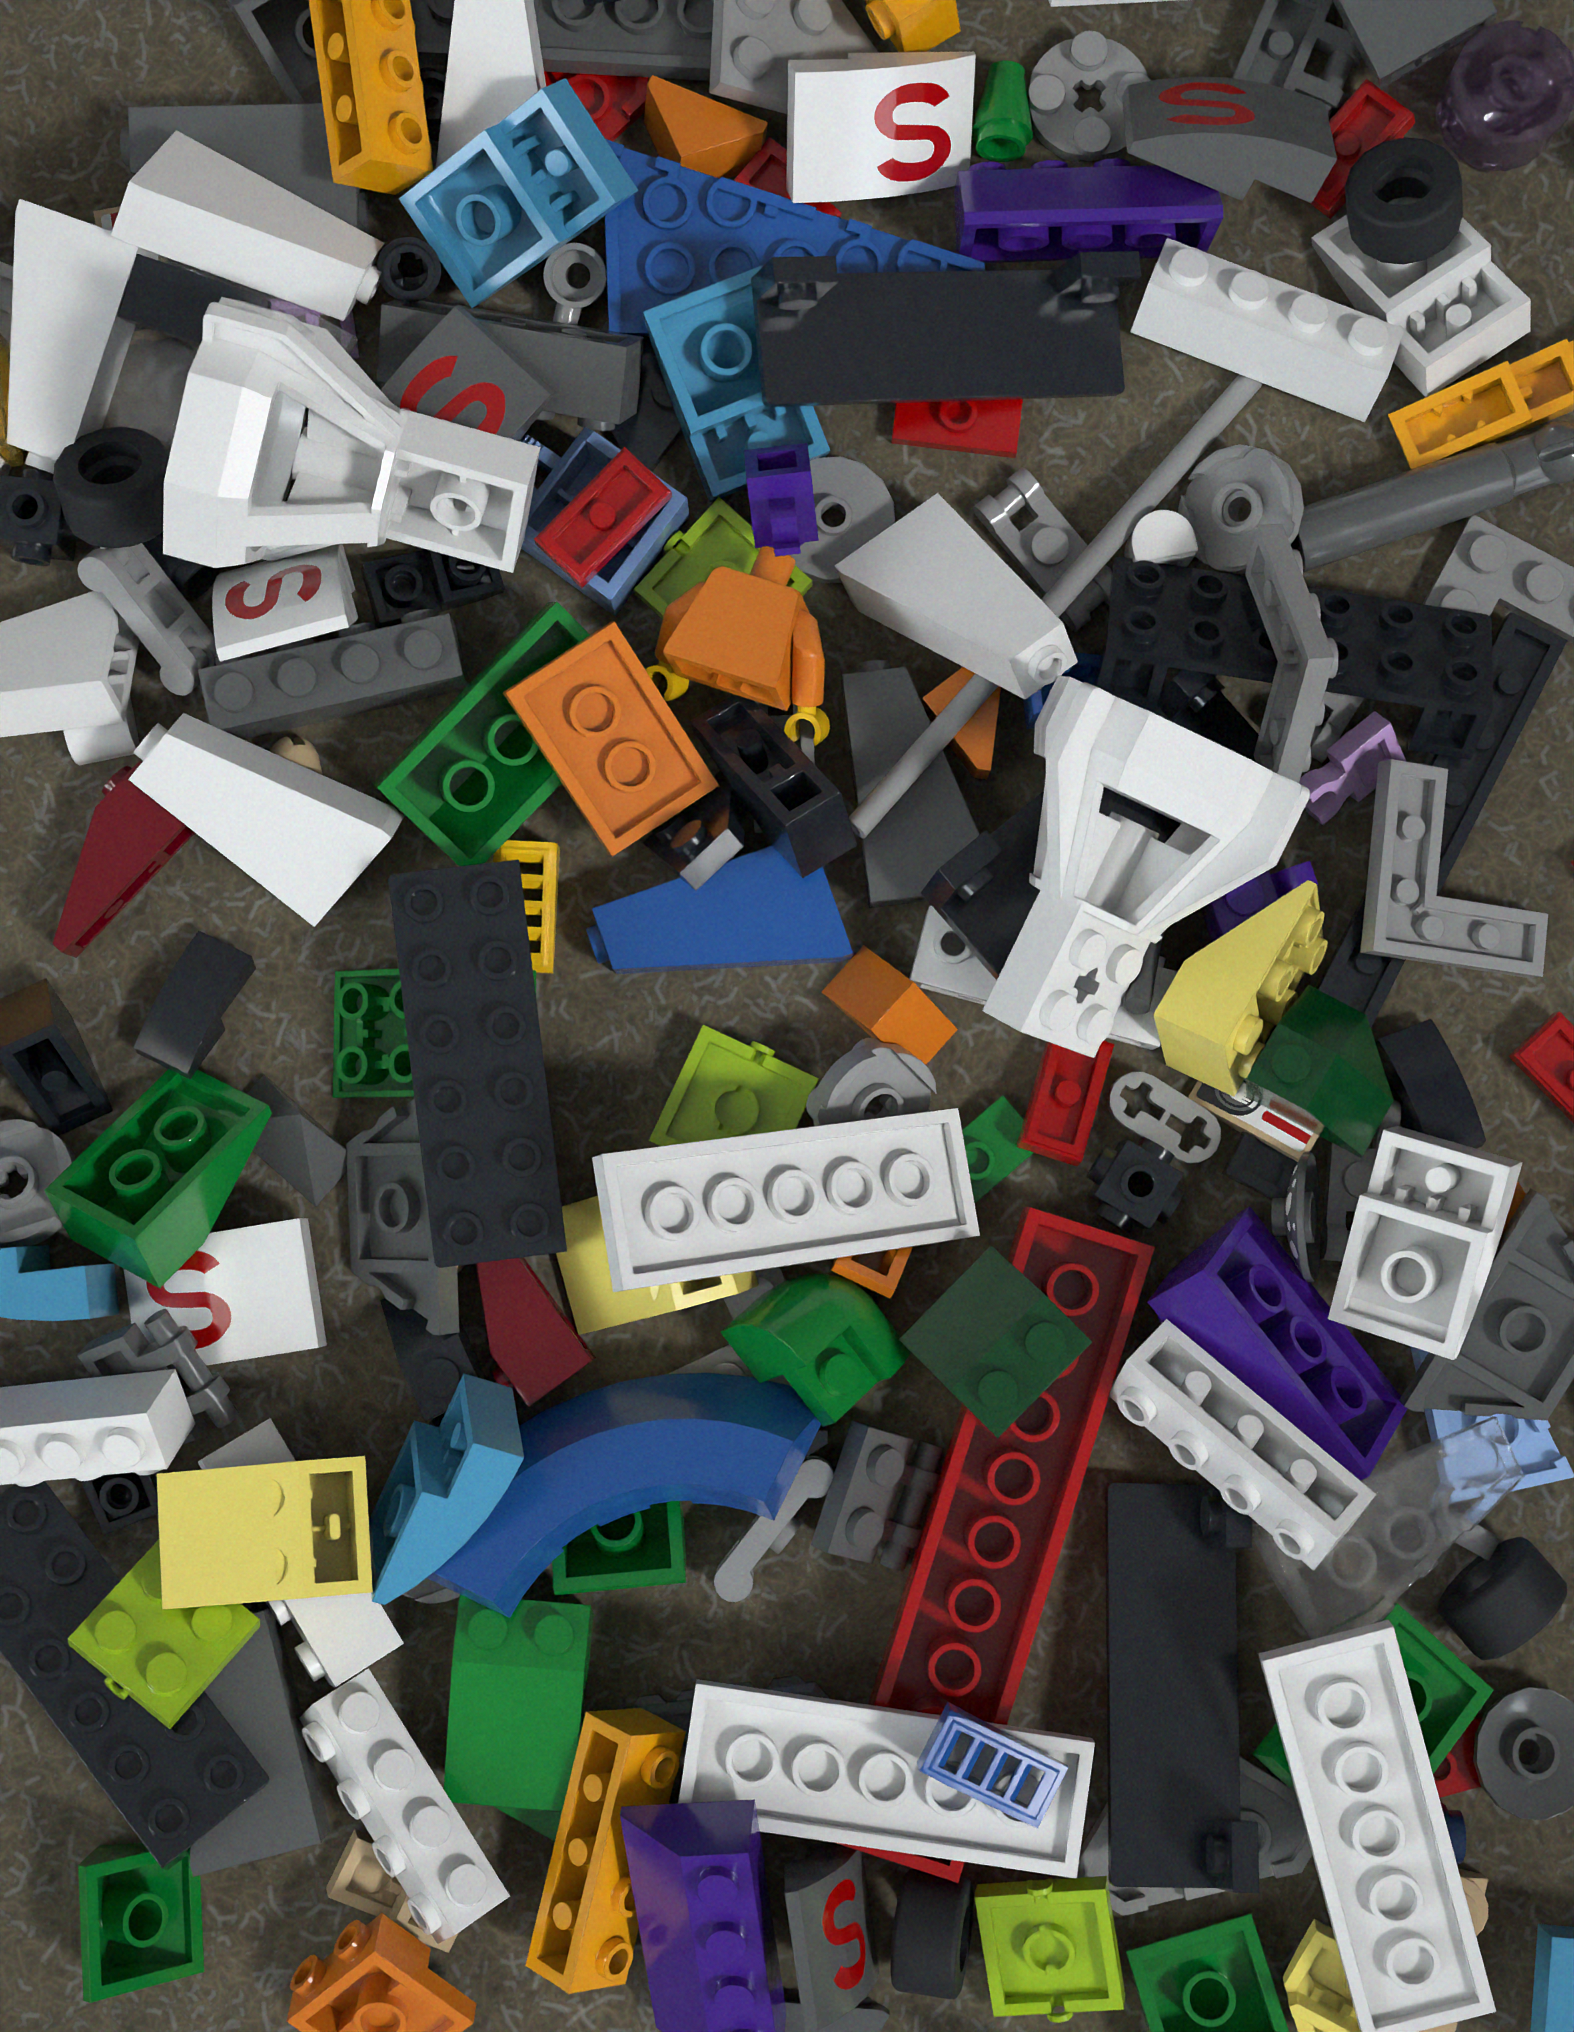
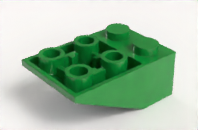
[333,969,536,1098]

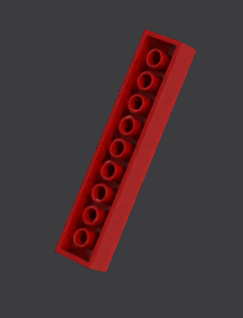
[834,1207,1155,1883]

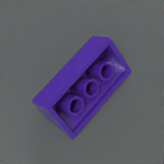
[954,158,1223,263]
[1147,1206,1408,1481]
[620,1799,786,2032]

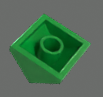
[552,1501,686,1595]
[78,1843,204,2003]

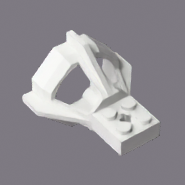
[163,297,540,573]
[982,676,1310,1058]

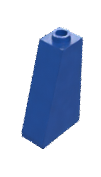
[586,845,853,974]

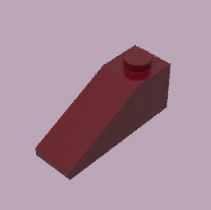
[53,761,195,958]
[476,1257,596,1407]

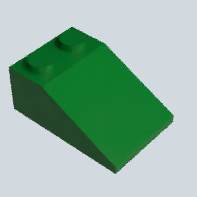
[44,1069,272,1288]
[444,1594,594,1812]

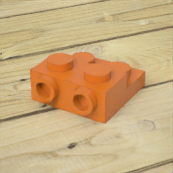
[286,1913,477,2032]

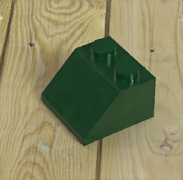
[899,1245,1092,1438]

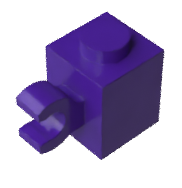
[744,443,819,557]
[1200,861,1318,942]

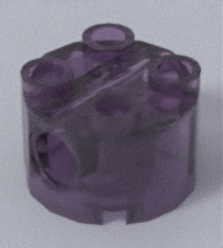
[1435,20,1574,173]

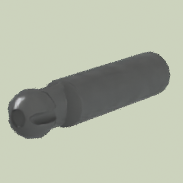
[1291,421,1574,573]

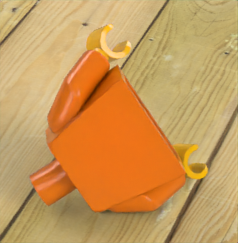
[645,546,830,746]

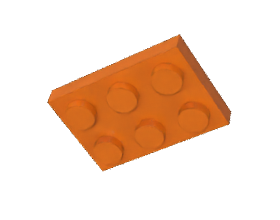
[503,622,719,857]

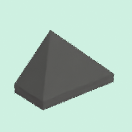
[247,1075,347,1207]

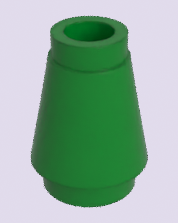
[971,60,1033,162]

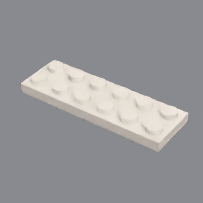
[592,1108,980,1292]
[1258,1620,1496,2032]
[678,1679,1095,1878]

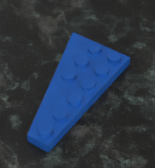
[604,139,985,336]

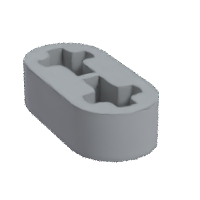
[1107,1072,1221,1163]

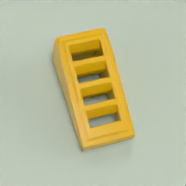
[493,840,560,974]

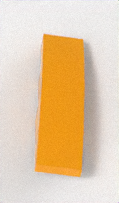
[1388,339,1574,469]

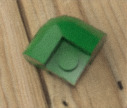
[720,1273,911,1427]

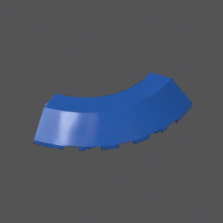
[427,1373,821,1618]

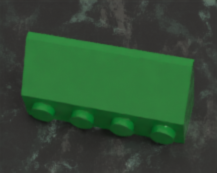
[372,602,590,866]

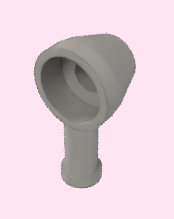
[544,243,607,325]

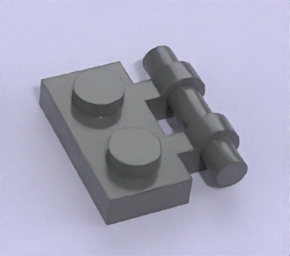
[1232,0,1362,120]
[77,1309,239,1445]
[811,1420,944,1572]

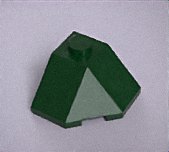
[1246,985,1394,1158]

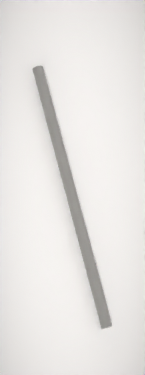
[849,374,1262,838]

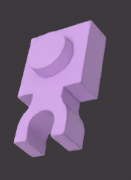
[1299,711,1406,825]

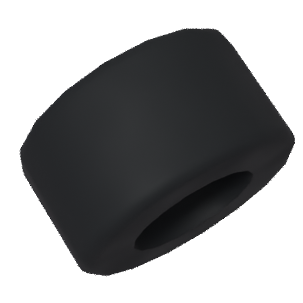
[1345,137,1463,265]
[53,427,169,549]
[1438,1537,1567,1661]
[890,1869,973,2000]

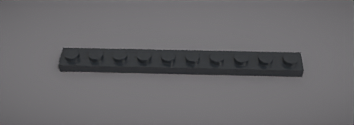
[1222,612,1568,1200]

